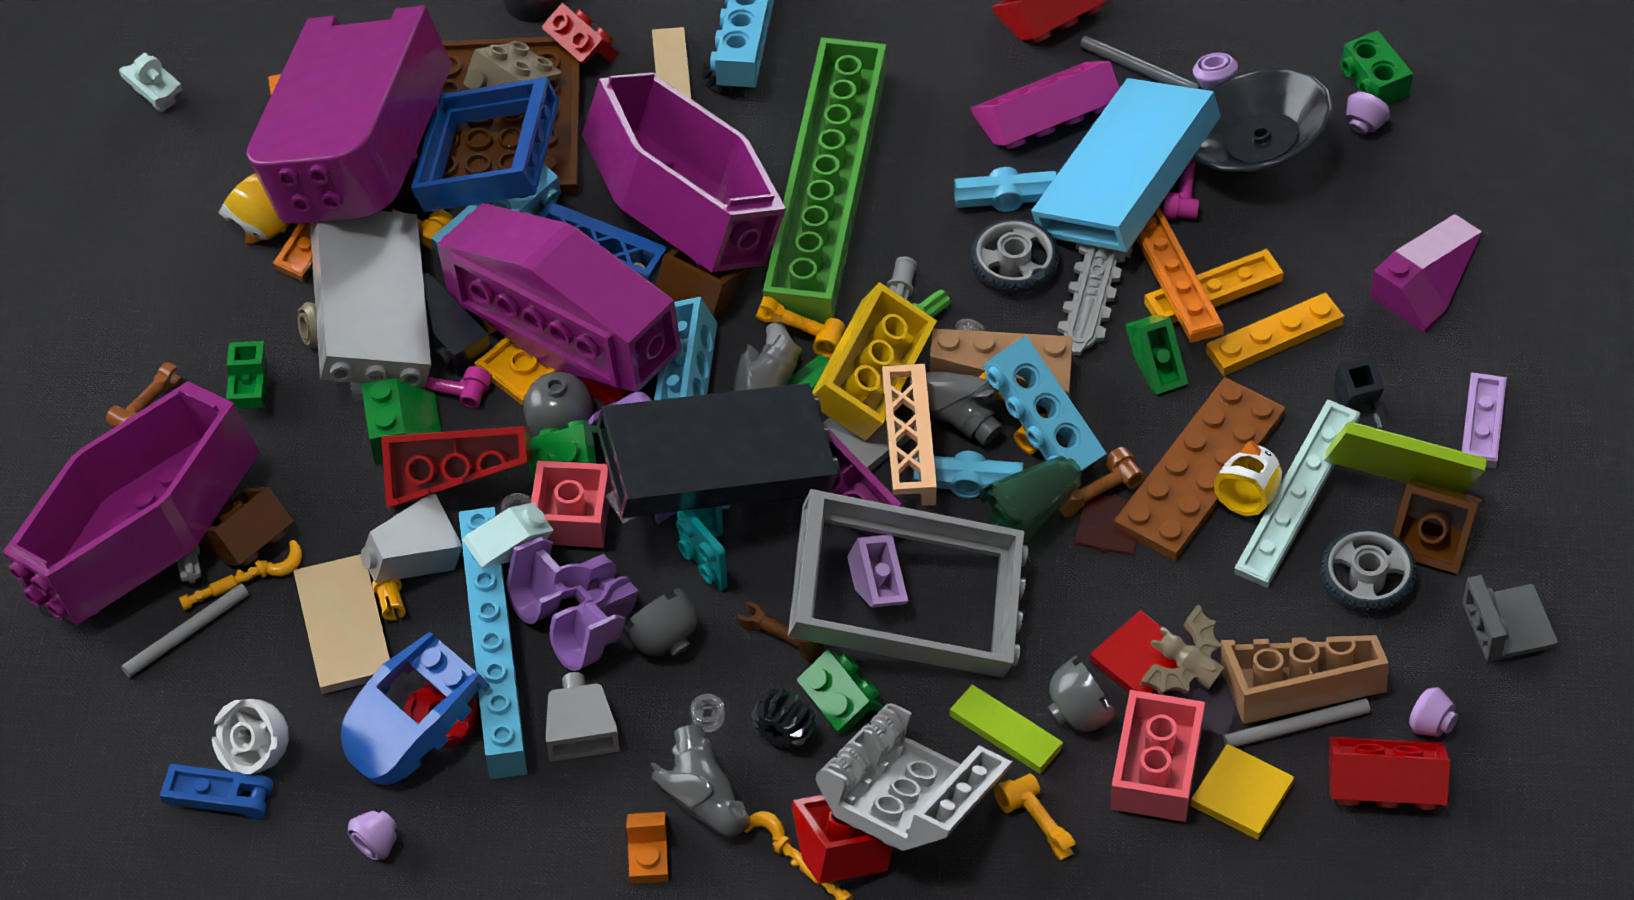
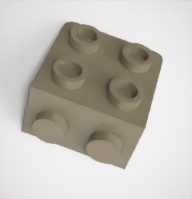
[463,41,561,116]

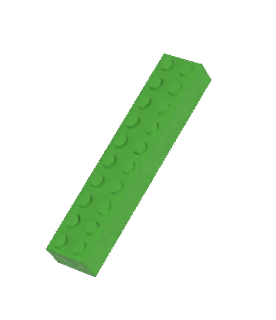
[763,37,887,324]

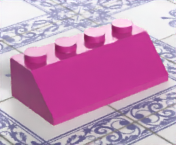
[970,61,1119,149]

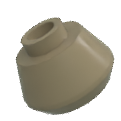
[297,302,318,349]

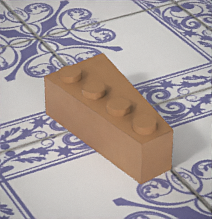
[930,328,1073,410]

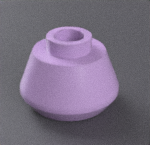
[1193,53,1238,90]
[1346,92,1390,134]
[1409,687,1458,737]
[347,811,397,860]

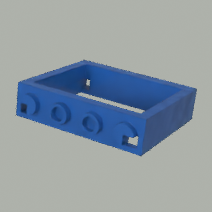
[411,77,559,212]

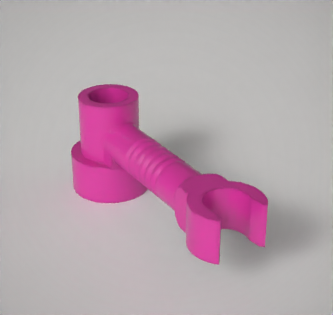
[1162,158,1199,220]
[423,366,492,409]

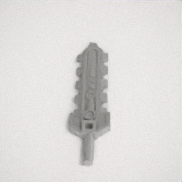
[1057,241,1135,355]

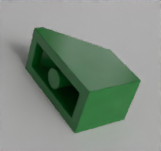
[1125,314,1188,395]

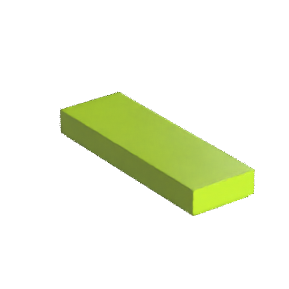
[950,684,1063,774]

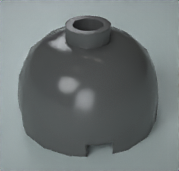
[523,372,594,437]
[623,588,697,657]
[1048,656,1118,732]

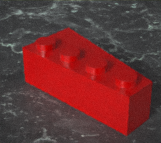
[381,426,532,508]

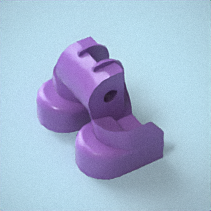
[506,537,639,671]

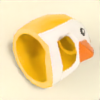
[218,174,290,244]
[1214,441,1282,516]

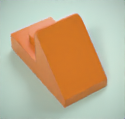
[626,812,669,884]

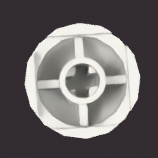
[212,699,289,774]

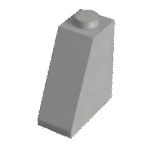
[361,494,462,583]

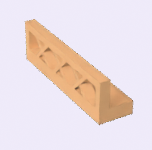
[882,364,937,506]

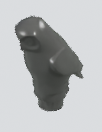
[734,334,803,391]
[900,372,1003,446]
[651,724,750,838]

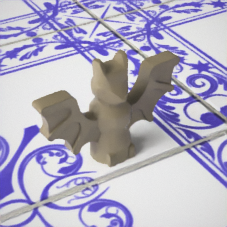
[1140,605,1224,695]

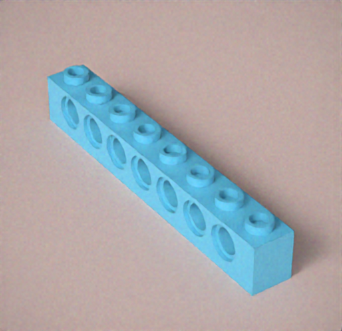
[459,507,527,780]

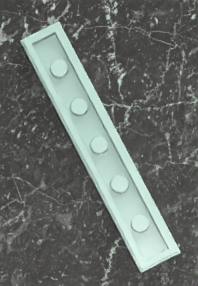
[1234,399,1360,588]

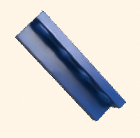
[539,201,668,282]

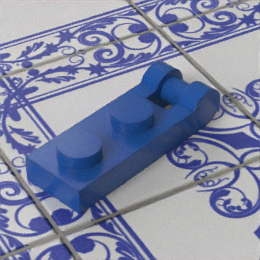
[160,764,274,819]

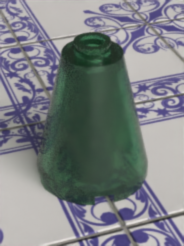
[979,456,1082,545]

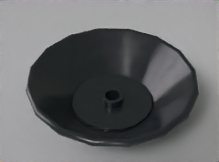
[1193,68,1333,173]

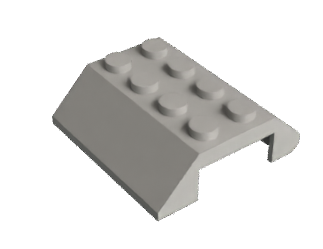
[816,703,1012,851]

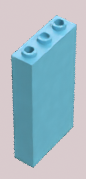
[1031,78,1221,252]

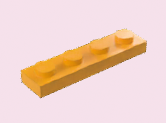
[1144,249,1284,323]
[1206,292,1344,376]

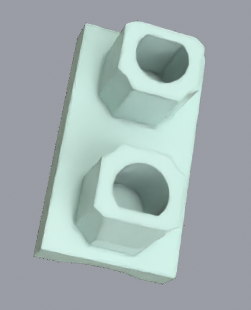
[119,53,182,112]

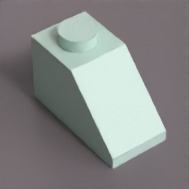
[462,502,554,568]

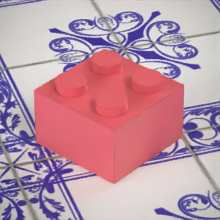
[531,461,612,548]

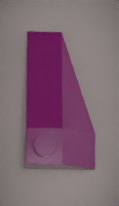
[1370,214,1482,333]

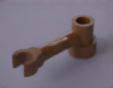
[737,602,823,662]

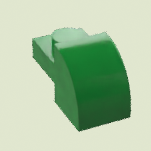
[226,341,268,409]

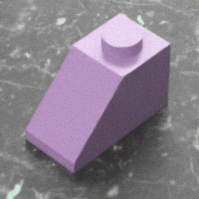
[847,535,908,608]

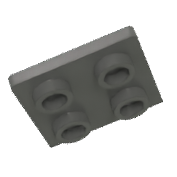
[1462,575,1558,662]

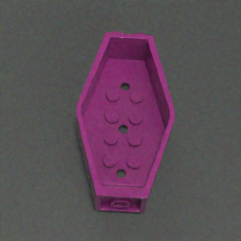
[582,72,786,272]
[437,203,682,392]
[3,381,260,625]

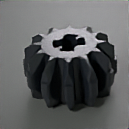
[751,688,817,751]

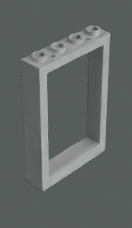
[788,489,1028,678]

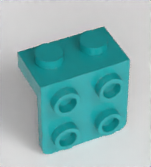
[676,506,728,591]

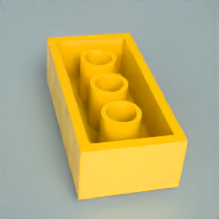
[812,282,937,441]

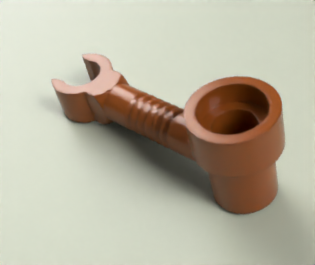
[106,362,182,427]
[1056,447,1145,517]

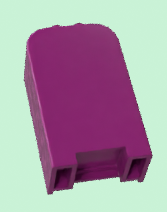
[246,6,452,223]

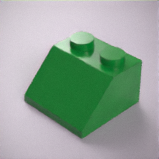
[361,378,441,464]

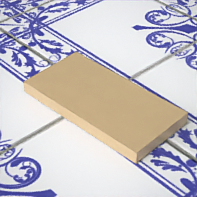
[293,554,390,694]

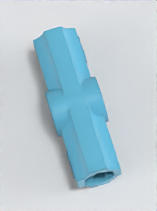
[954,167,1057,212]
[913,451,1023,498]

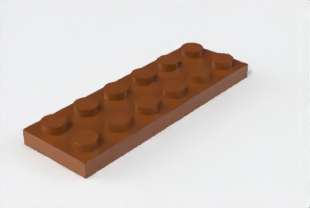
[1113,377,1286,561]

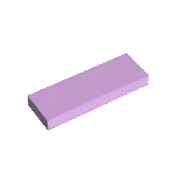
[1461,372,1507,469]

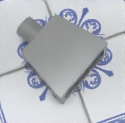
[546,672,620,762]

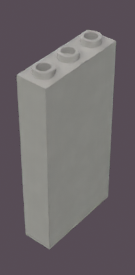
[310,211,431,388]

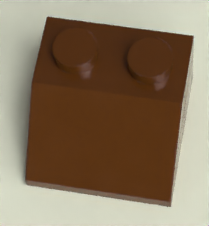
[655,248,753,318]
[1387,479,1482,574]
[200,487,293,566]

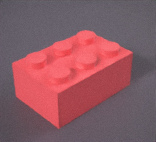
[1110,690,1205,822]

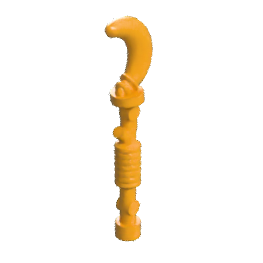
[179,540,302,611]
[744,811,853,900]

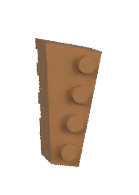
[1221,635,1389,724]

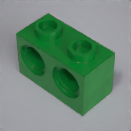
[1340,30,1413,105]

